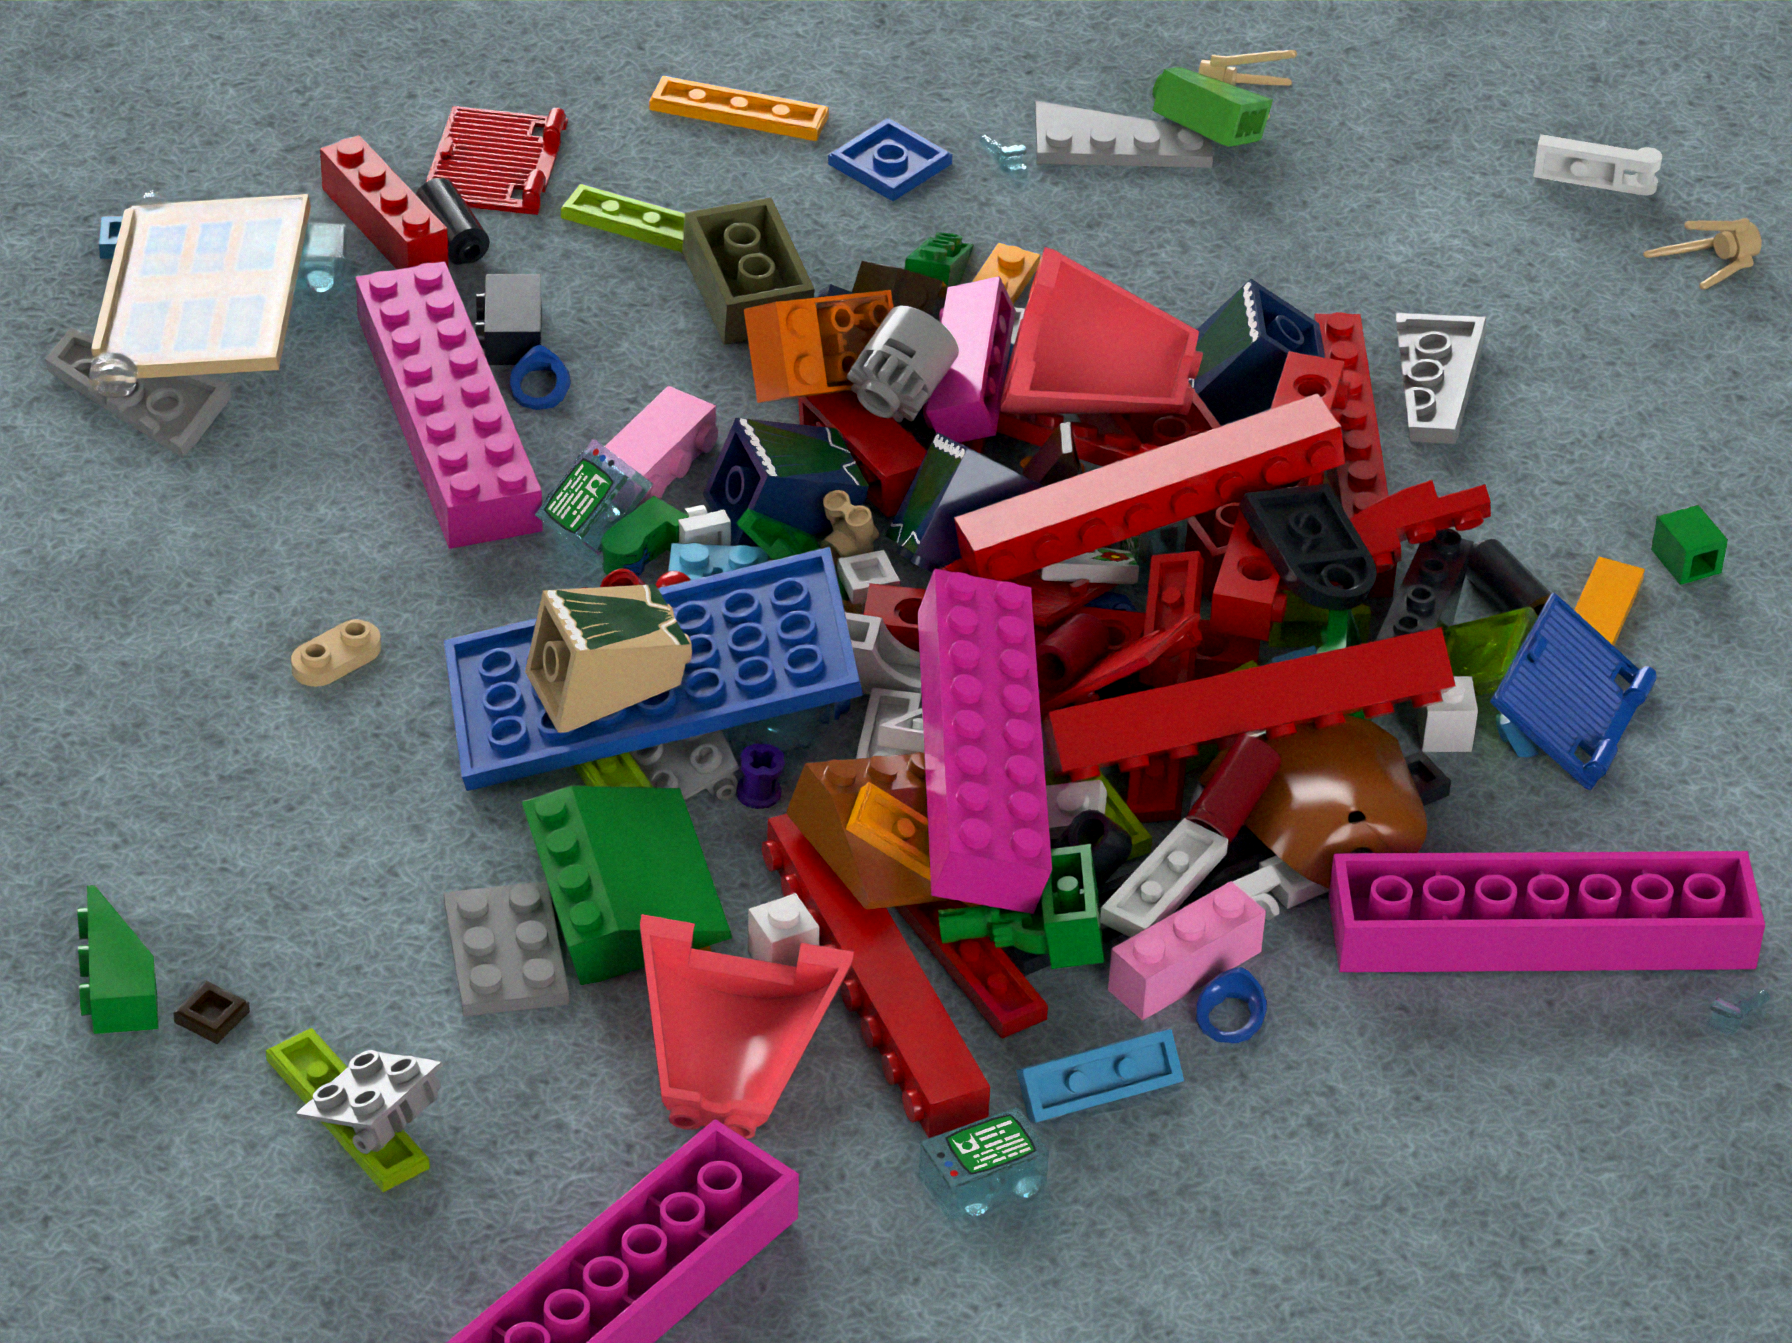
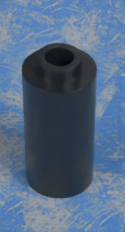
[416,178,490,265]
[1465,539,1552,630]

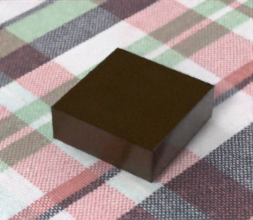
[173,981,250,1044]

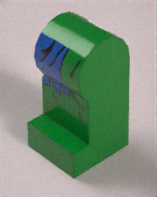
[601,496,689,577]

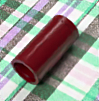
[1035,613,1109,693]
[1185,734,1282,846]

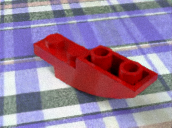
[1329,480,1491,586]

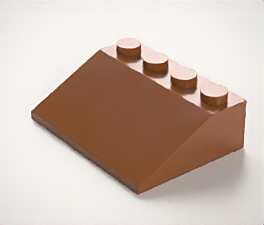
[786,752,953,910]

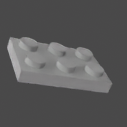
[443,881,569,1016]

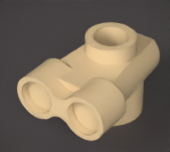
[821,490,879,565]

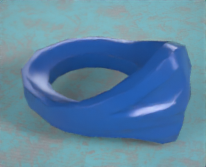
[509,345,571,410]
[1196,967,1267,1043]

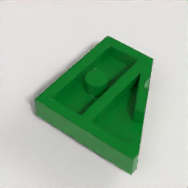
[737,508,849,605]

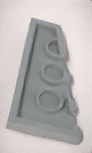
[1035,101,1213,168]
[1396,313,1487,444]

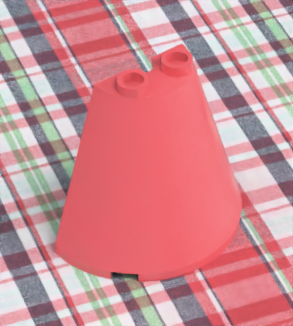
[999,247,1203,416]
[640,914,854,1139]

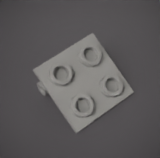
[629,730,740,800]
[296,1050,443,1154]

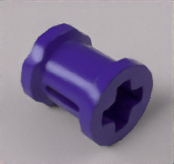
[736,744,785,809]

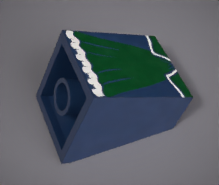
[1187,279,1325,426]
[703,418,869,547]
[885,432,1045,573]

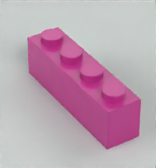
[923,276,1016,443]

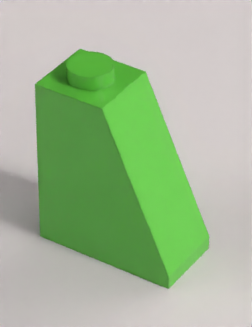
[1152,67,1273,147]

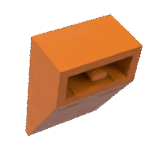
[744,290,893,403]

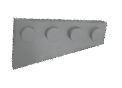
[45,328,232,458]

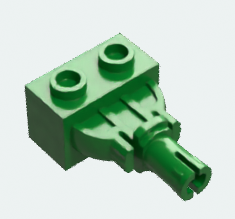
[938,844,1104,969]

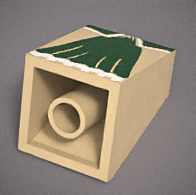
[525,584,692,733]

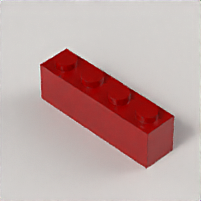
[320,135,449,270]
[798,391,927,518]

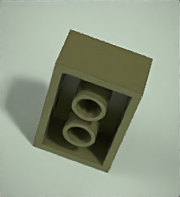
[682,197,815,345]

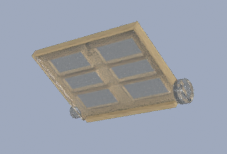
[88,191,311,398]

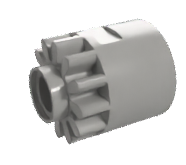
[846,306,959,422]

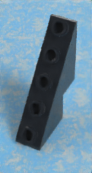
[1376,528,1474,641]

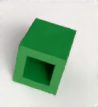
[1651,505,1728,585]

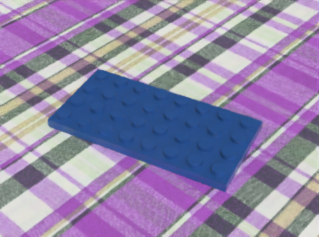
[443,547,863,791]

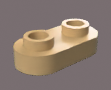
[291,619,381,687]

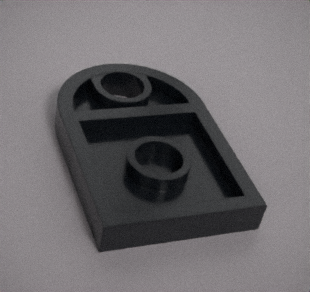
[1238,483,1377,611]

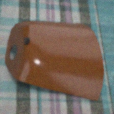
[1198,715,1427,889]

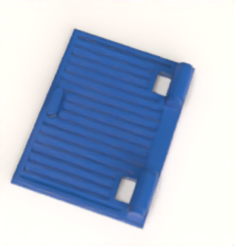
[1490,593,1657,790]

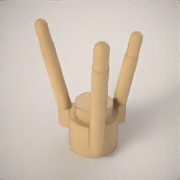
[1198,50,1297,118]
[1643,218,1762,290]

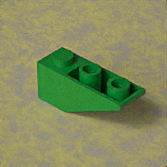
[904,232,974,305]
[77,885,159,1034]

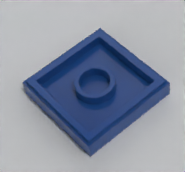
[828,118,953,201]

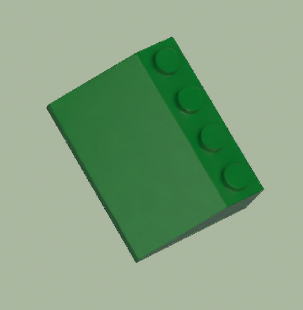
[522,786,732,985]

